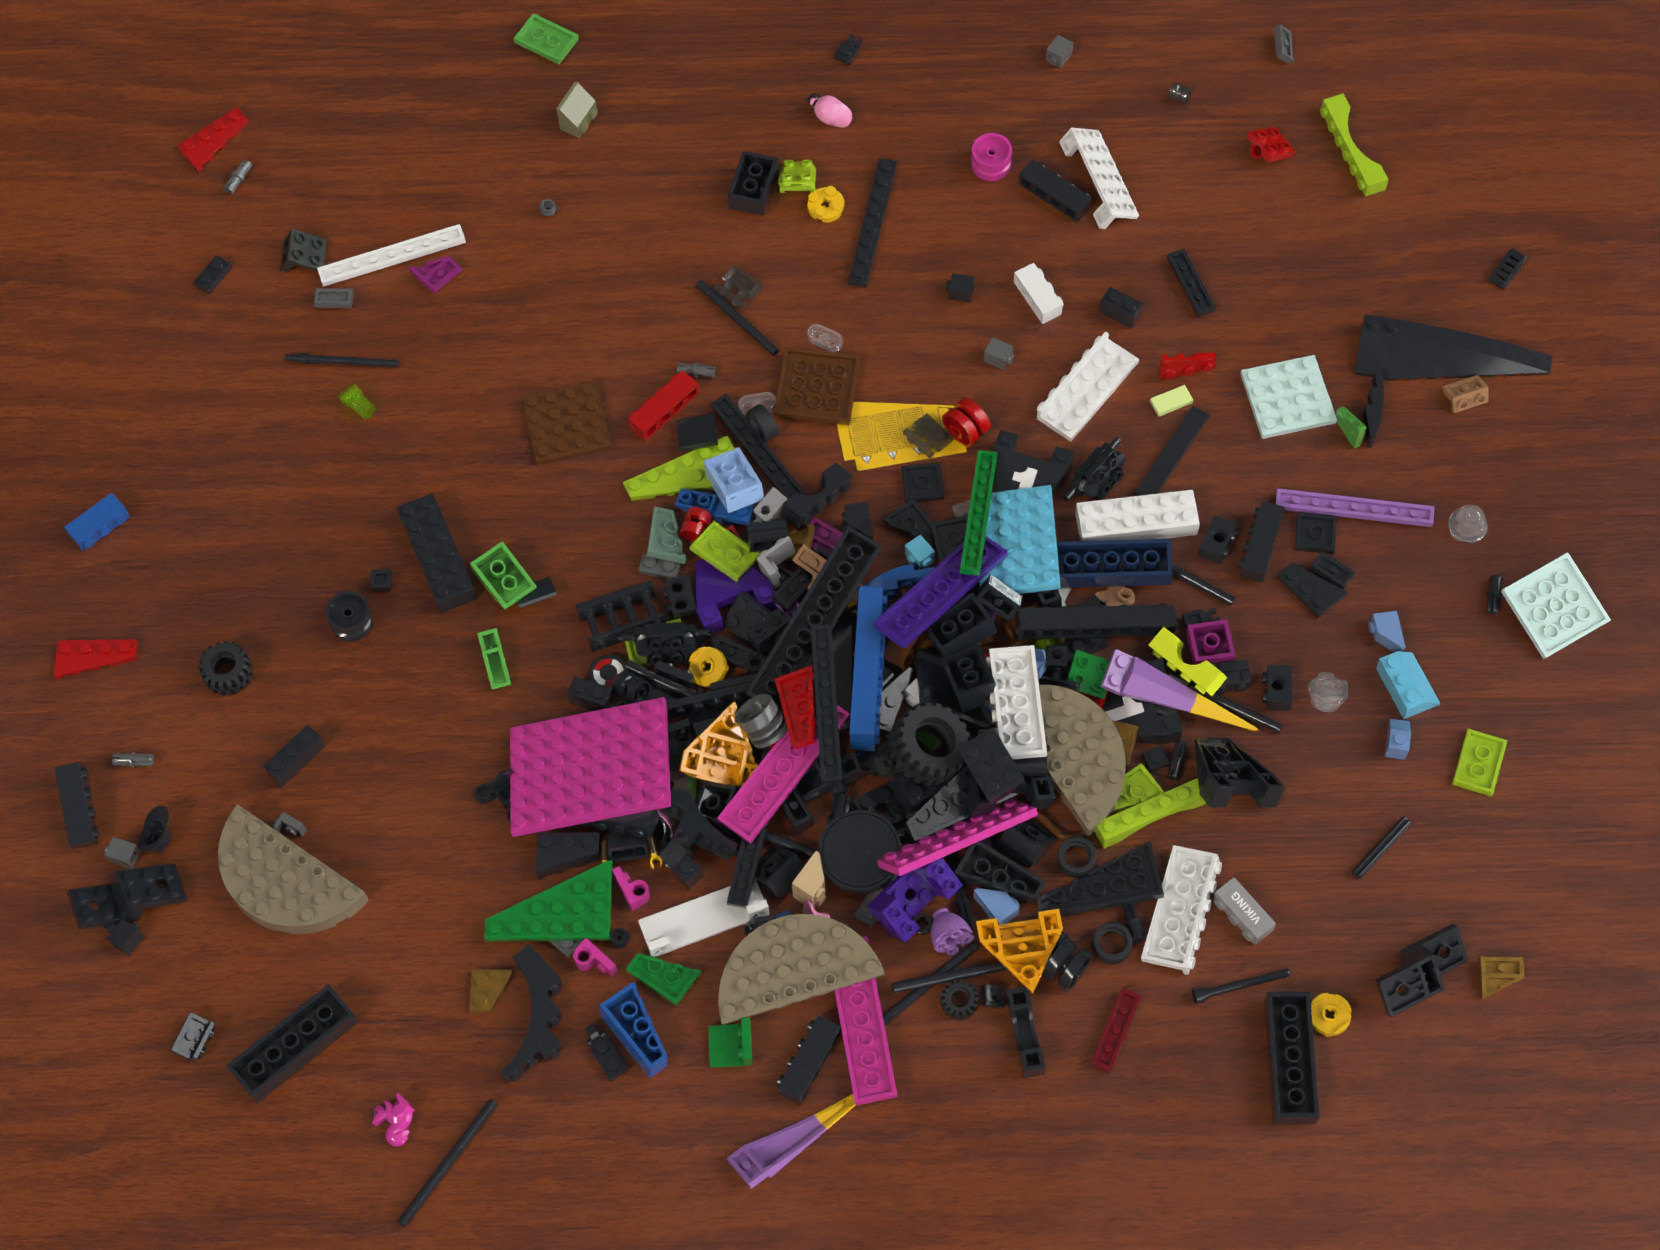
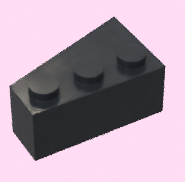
[536,832,601,880]

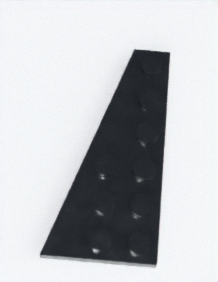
[904,764,1020,842]
[1037,841,1164,917]

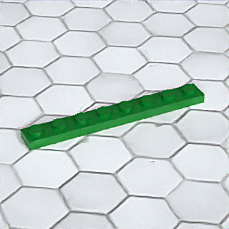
[960,450,997,576]

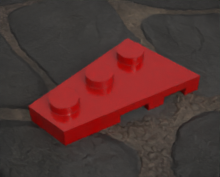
[1158,352,1217,380]

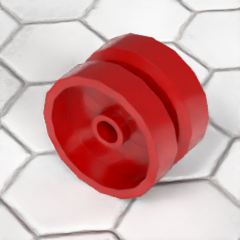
[942,397,991,447]

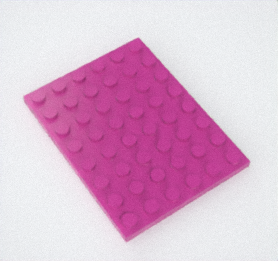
[510,697,671,837]

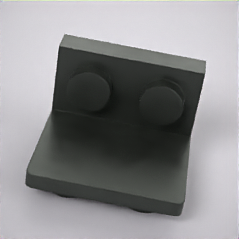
[280,229,327,272]

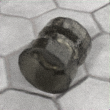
[1168,81,1193,105]

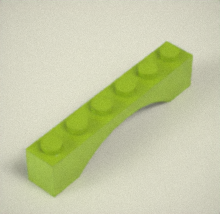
[1320,94,1389,196]
[1094,778,1206,849]

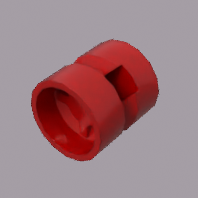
[680,507,712,543]

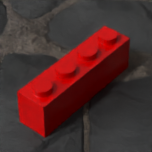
[628,370,700,442]

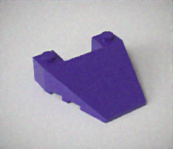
[695,559,777,634]

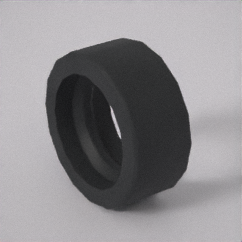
[746,404,779,442]
[1057,836,1097,878]
[1092,922,1132,965]

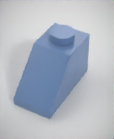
[1368,611,1406,653]
[1385,718,1411,760]
[974,888,1020,925]

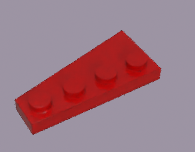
[177,107,249,173]
[53,639,138,680]
[775,665,815,750]

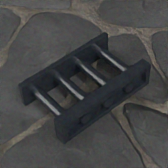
[576,580,666,652]

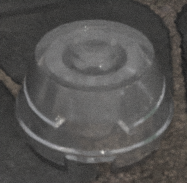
[1448,505,1488,544]
[1308,672,1349,712]

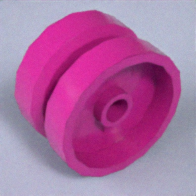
[971,133,1012,181]

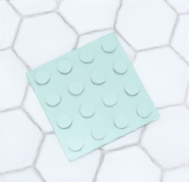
[1240,355,1337,439]
[1501,553,1611,659]

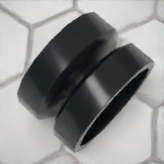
[325,591,374,642]
[1042,938,1093,992]

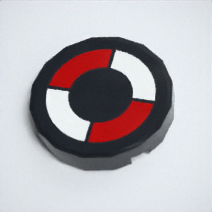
[589,655,626,693]

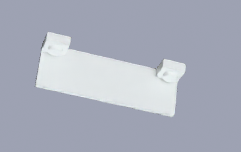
[1059,128,1139,229]
[639,879,769,957]

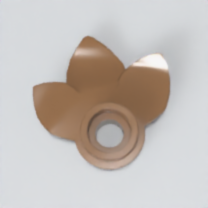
[1095,586,1135,606]

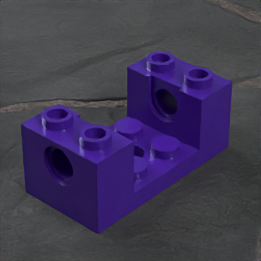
[866,858,962,942]

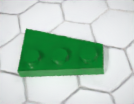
[626,953,701,1006]

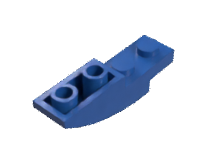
[675,488,755,526]
[864,563,934,600]

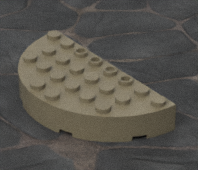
[1039,685,1126,836]
[218,804,369,934]
[718,914,886,1025]

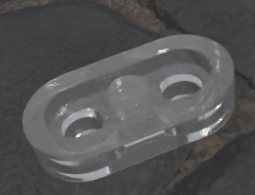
[807,324,843,352]
[738,392,776,415]

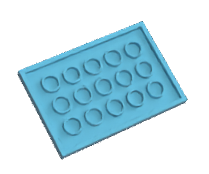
[980,485,1061,594]

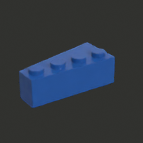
[599,982,668,1078]

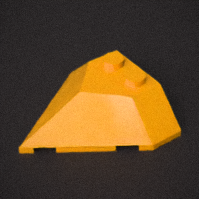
[679,701,758,789]
[976,909,1063,993]

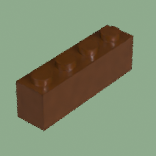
[884,631,927,672]

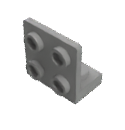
[756,536,795,589]

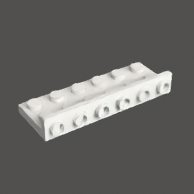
[1037,332,1139,442]
[986,645,1047,759]
[1141,845,1222,975]

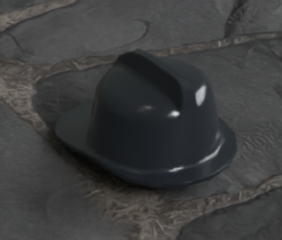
[139,806,172,853]

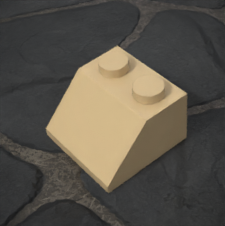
[792,851,826,908]

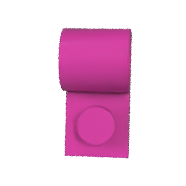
[612,866,650,911]
[573,938,618,977]

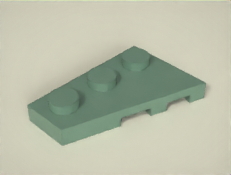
[646,506,686,564]

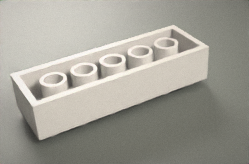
[1075,490,1200,541]

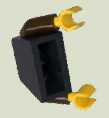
[600,830,662,869]

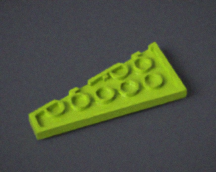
[623,436,735,501]

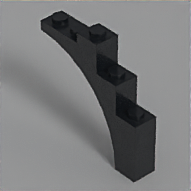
[660,738,738,861]
[500,944,563,1084]

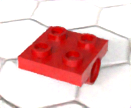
[1246,126,1296,163]

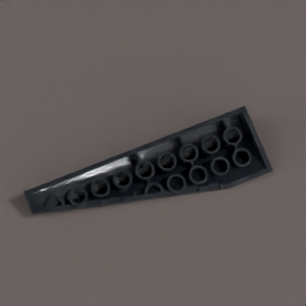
[1354,314,1552,381]

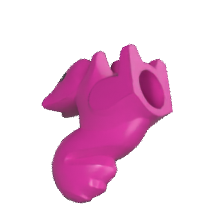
[372,1093,415,1147]

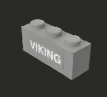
[1213,877,1276,945]

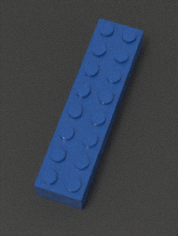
[850,586,887,751]

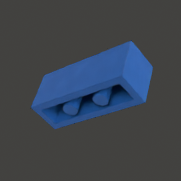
[64,493,130,551]

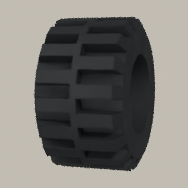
[198,641,253,696]

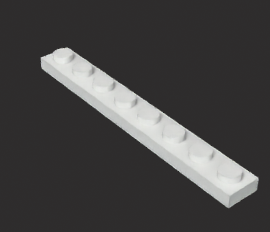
[317,224,466,287]

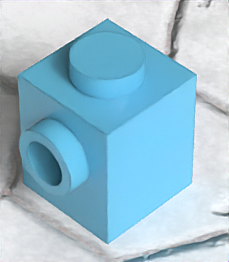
[905,535,935,570]

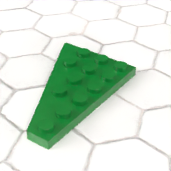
[484,860,613,942]

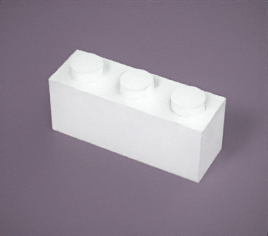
[1014,263,1064,324]

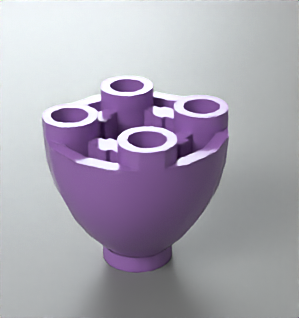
[931,908,974,955]

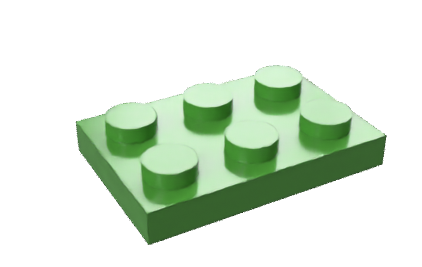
[514,13,579,64]

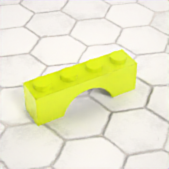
[1149,627,1227,696]

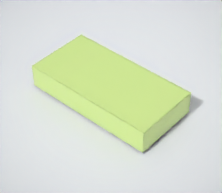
[1150,385,1193,417]

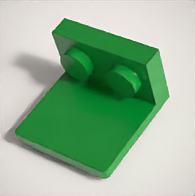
[1066,650,1110,699]
[708,1017,752,1068]

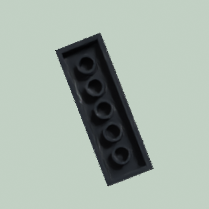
[396,493,477,614]
[226,984,358,1104]
[1264,992,1320,1124]

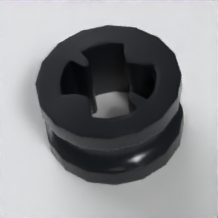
[914,914,932,935]

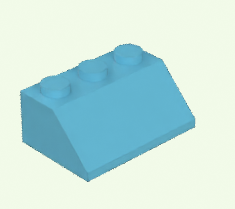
[1376,651,1440,719]

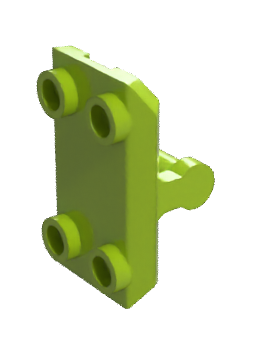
[778,160,816,193]

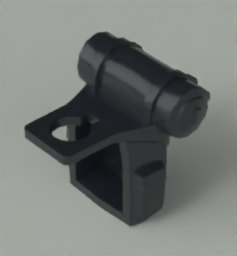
[795,756,848,803]

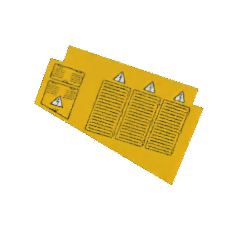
[837,402,967,471]

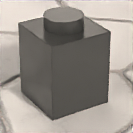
[1046,35,1073,68]
[984,337,1014,370]
[105,837,140,869]

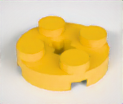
[807,186,844,223]
[688,647,729,687]
[1311,993,1352,1037]

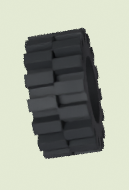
[940,979,979,1020]

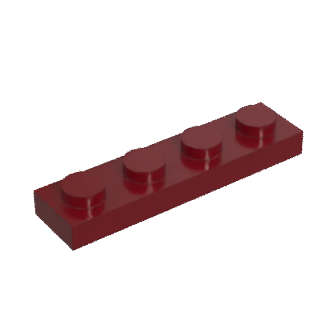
[1091,988,1142,1073]

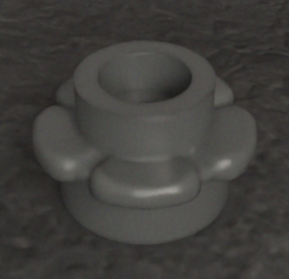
[539,199,557,216]

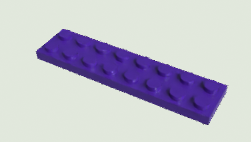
[873,536,1008,649]

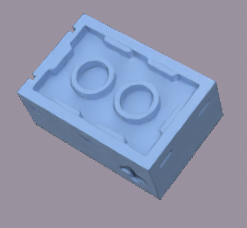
[703,447,764,513]

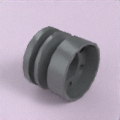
[735,694,788,748]

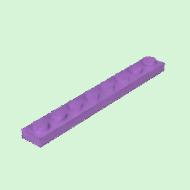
[1275,488,1434,527]

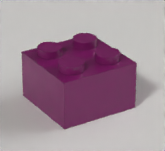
[1186,619,1236,665]

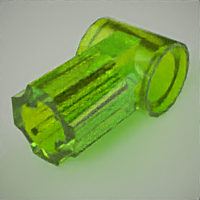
[338,383,376,419]

